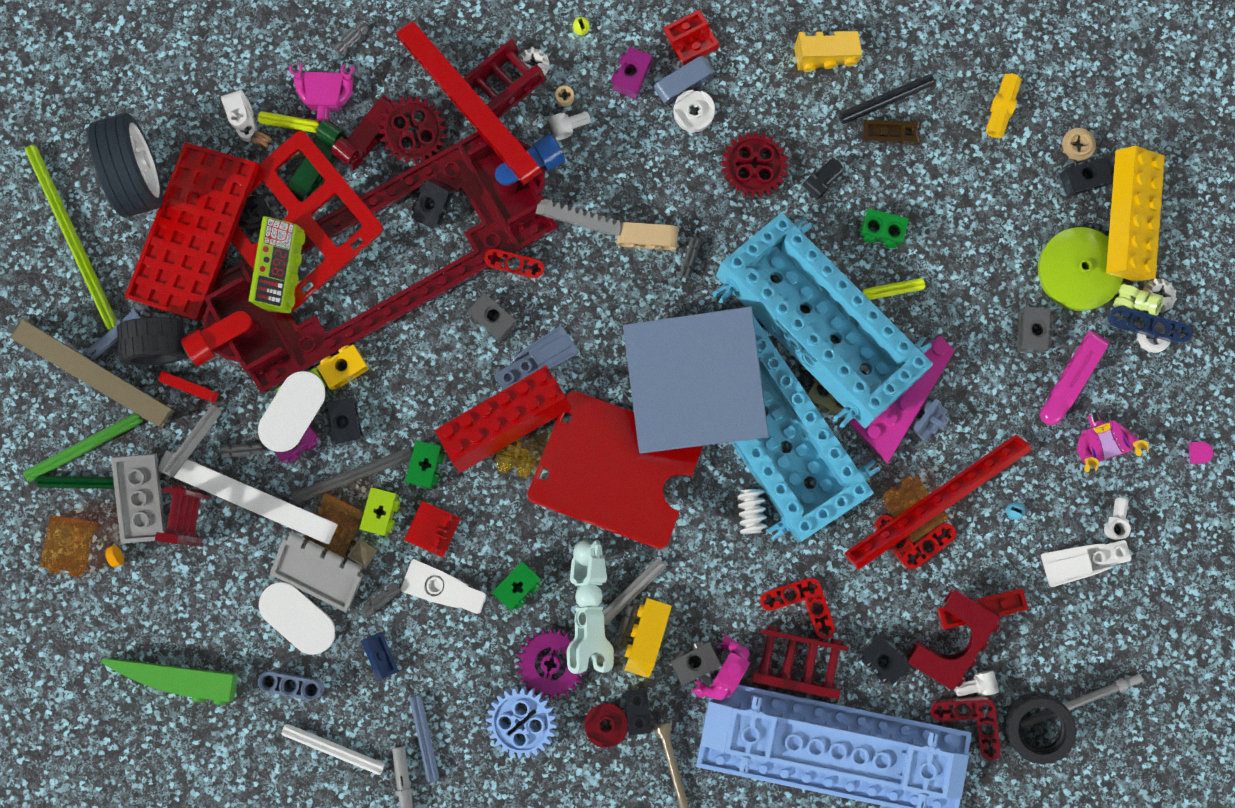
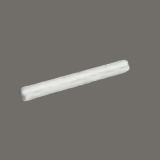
[281,724,385,775]

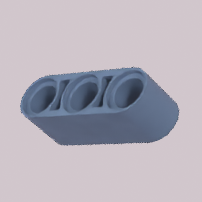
[653,56,715,105]
[258,671,325,700]

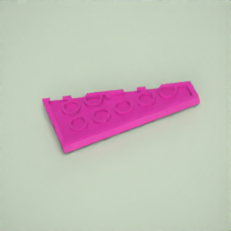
[844,336,955,465]

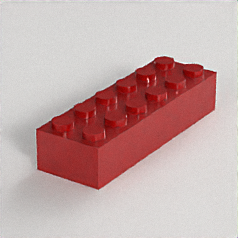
[435,365,571,473]

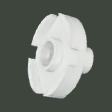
[673,90,715,133]

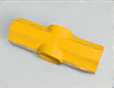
[985,73,1022,138]

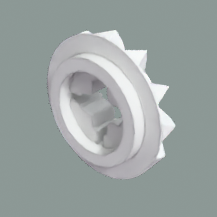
[517,47,549,76]
[1143,279,1177,312]
[1136,323,1171,353]

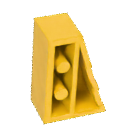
[794,31,862,72]
[624,598,672,678]

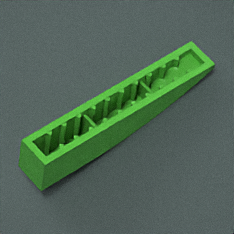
[102,658,238,705]

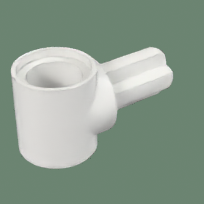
[548,111,591,140]
[1104,498,1131,540]
[955,670,999,697]

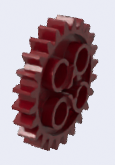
[377,95,446,165]
[720,131,789,200]

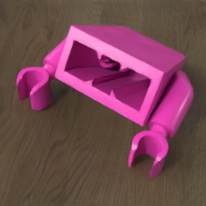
[289,62,356,122]
[691,634,750,700]

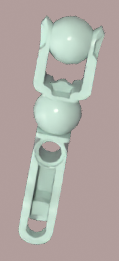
[567,539,614,674]

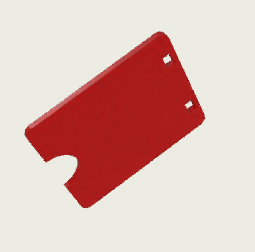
[527,391,703,549]

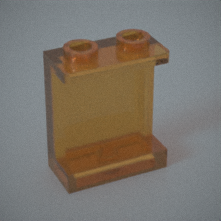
[880,475,949,543]
[303,493,364,557]
[40,515,100,577]

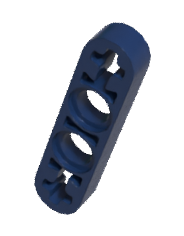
[1107,306,1192,344]

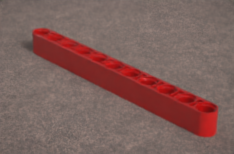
[395,21,542,185]

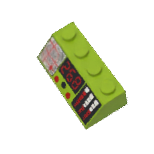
[249,216,305,313]

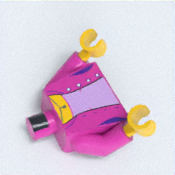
[1076,412,1149,472]

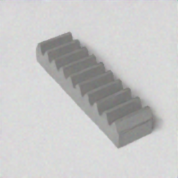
[535,200,621,236]

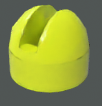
[573,17,589,35]

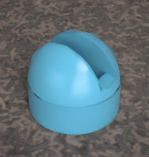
[1006,502,1025,520]

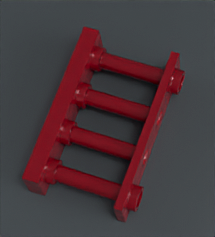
[463,39,546,119]
[155,484,210,547]
[751,625,849,699]

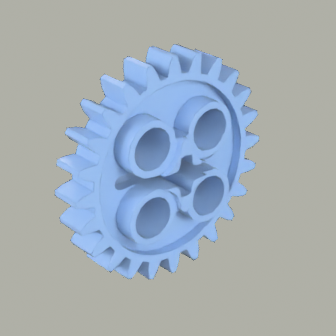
[486,686,558,759]

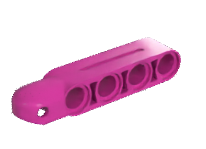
[1040,330,1110,425]

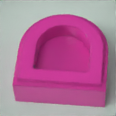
[1188,442,1213,464]

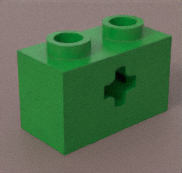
[405,440,445,490]
[492,561,542,611]

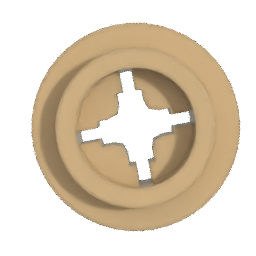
[1061,128,1096,162]

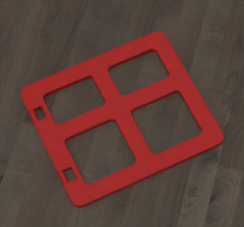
[231,131,383,311]

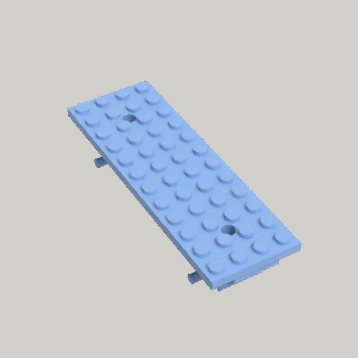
[696,679,972,808]

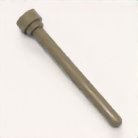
[653,721,689,808]

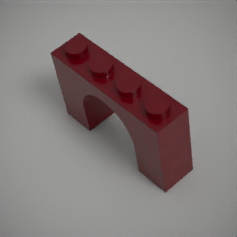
[906,586,1001,691]

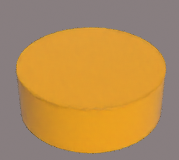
[105,545,124,568]

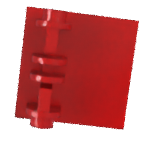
[404,501,461,557]

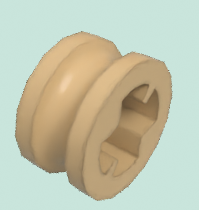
[555,86,574,107]

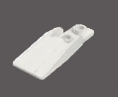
[1041,540,1131,587]
[401,559,487,614]

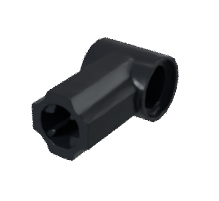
[802,158,845,200]

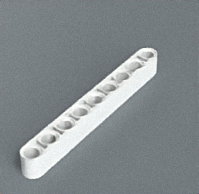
[158,450,338,544]

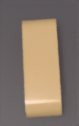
[616,222,678,250]

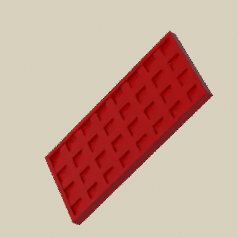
[124,142,260,322]

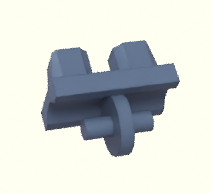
[910,399,948,442]

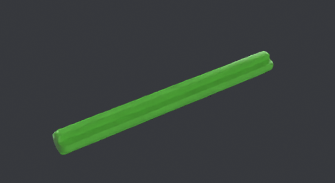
[23,413,143,482]

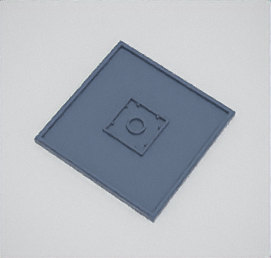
[623,307,769,454]

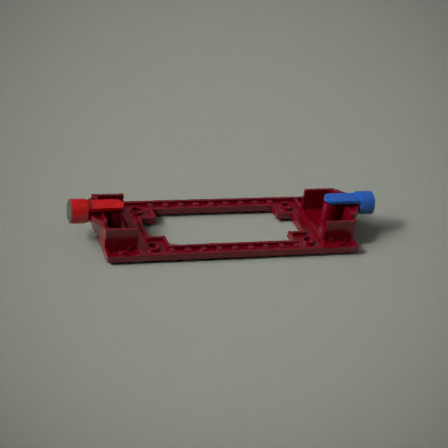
[181,131,565,395]

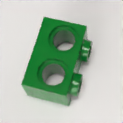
[859,208,909,248]

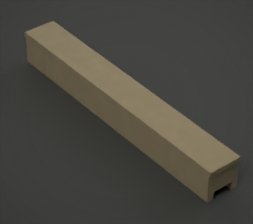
[11,319,176,428]

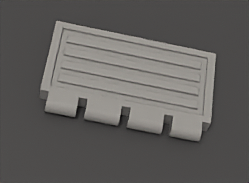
[270,532,364,612]

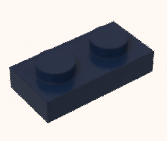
[361,632,399,681]

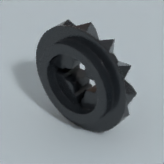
[239,196,270,230]

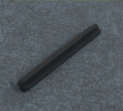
[838,74,935,124]

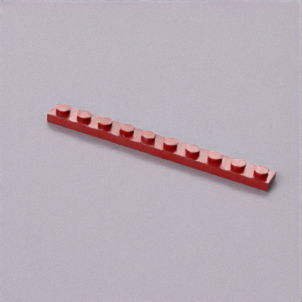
[844,435,1031,570]

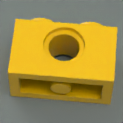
[317,345,370,391]

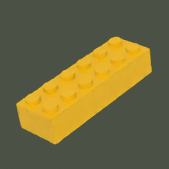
[1106,145,1165,282]

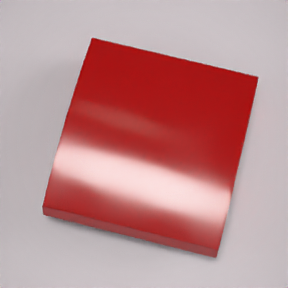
[663,9,720,66]

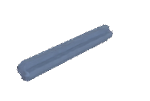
[410,695,439,782]

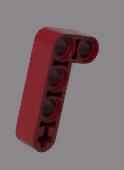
[331,95,397,171]

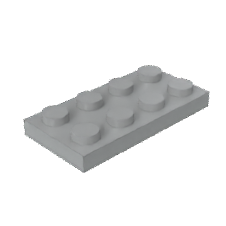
[111,453,165,544]

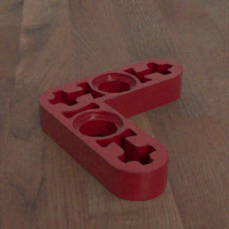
[931,696,1001,761]

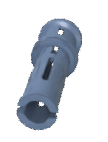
[85,307,144,360]

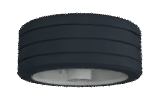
[87,113,163,218]

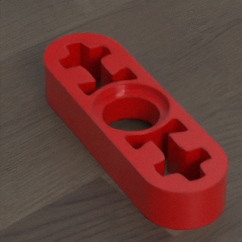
[483,248,544,278]
[158,371,219,403]

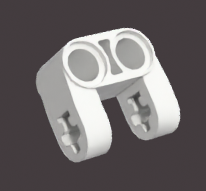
[221,90,257,142]

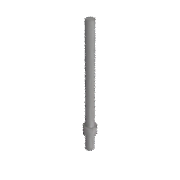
[1019,674,1143,729]

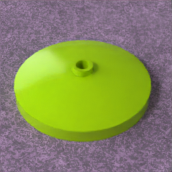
[1038,227,1123,311]

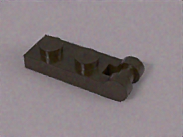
[862,120,921,145]

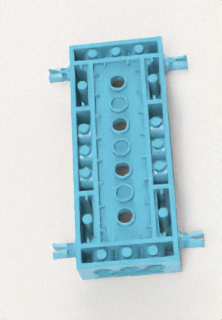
[713,212,933,429]
[731,315,881,542]

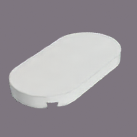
[258,371,325,452]
[259,582,335,655]

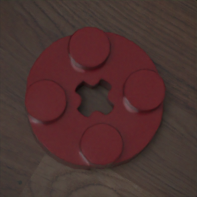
[584,703,628,748]

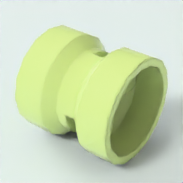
[1113,284,1140,310]
[1134,290,1164,316]

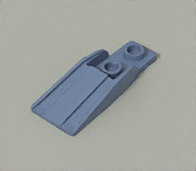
[494,326,579,390]

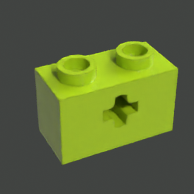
[359,487,401,537]

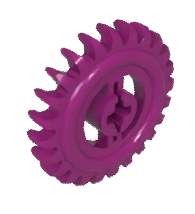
[515,627,586,700]

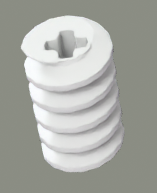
[738,489,767,534]

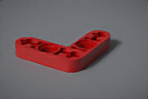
[874,515,956,569]
[759,578,835,639]

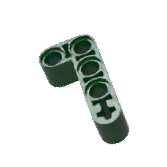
[287,119,348,202]

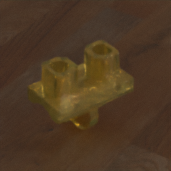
[495,441,537,479]

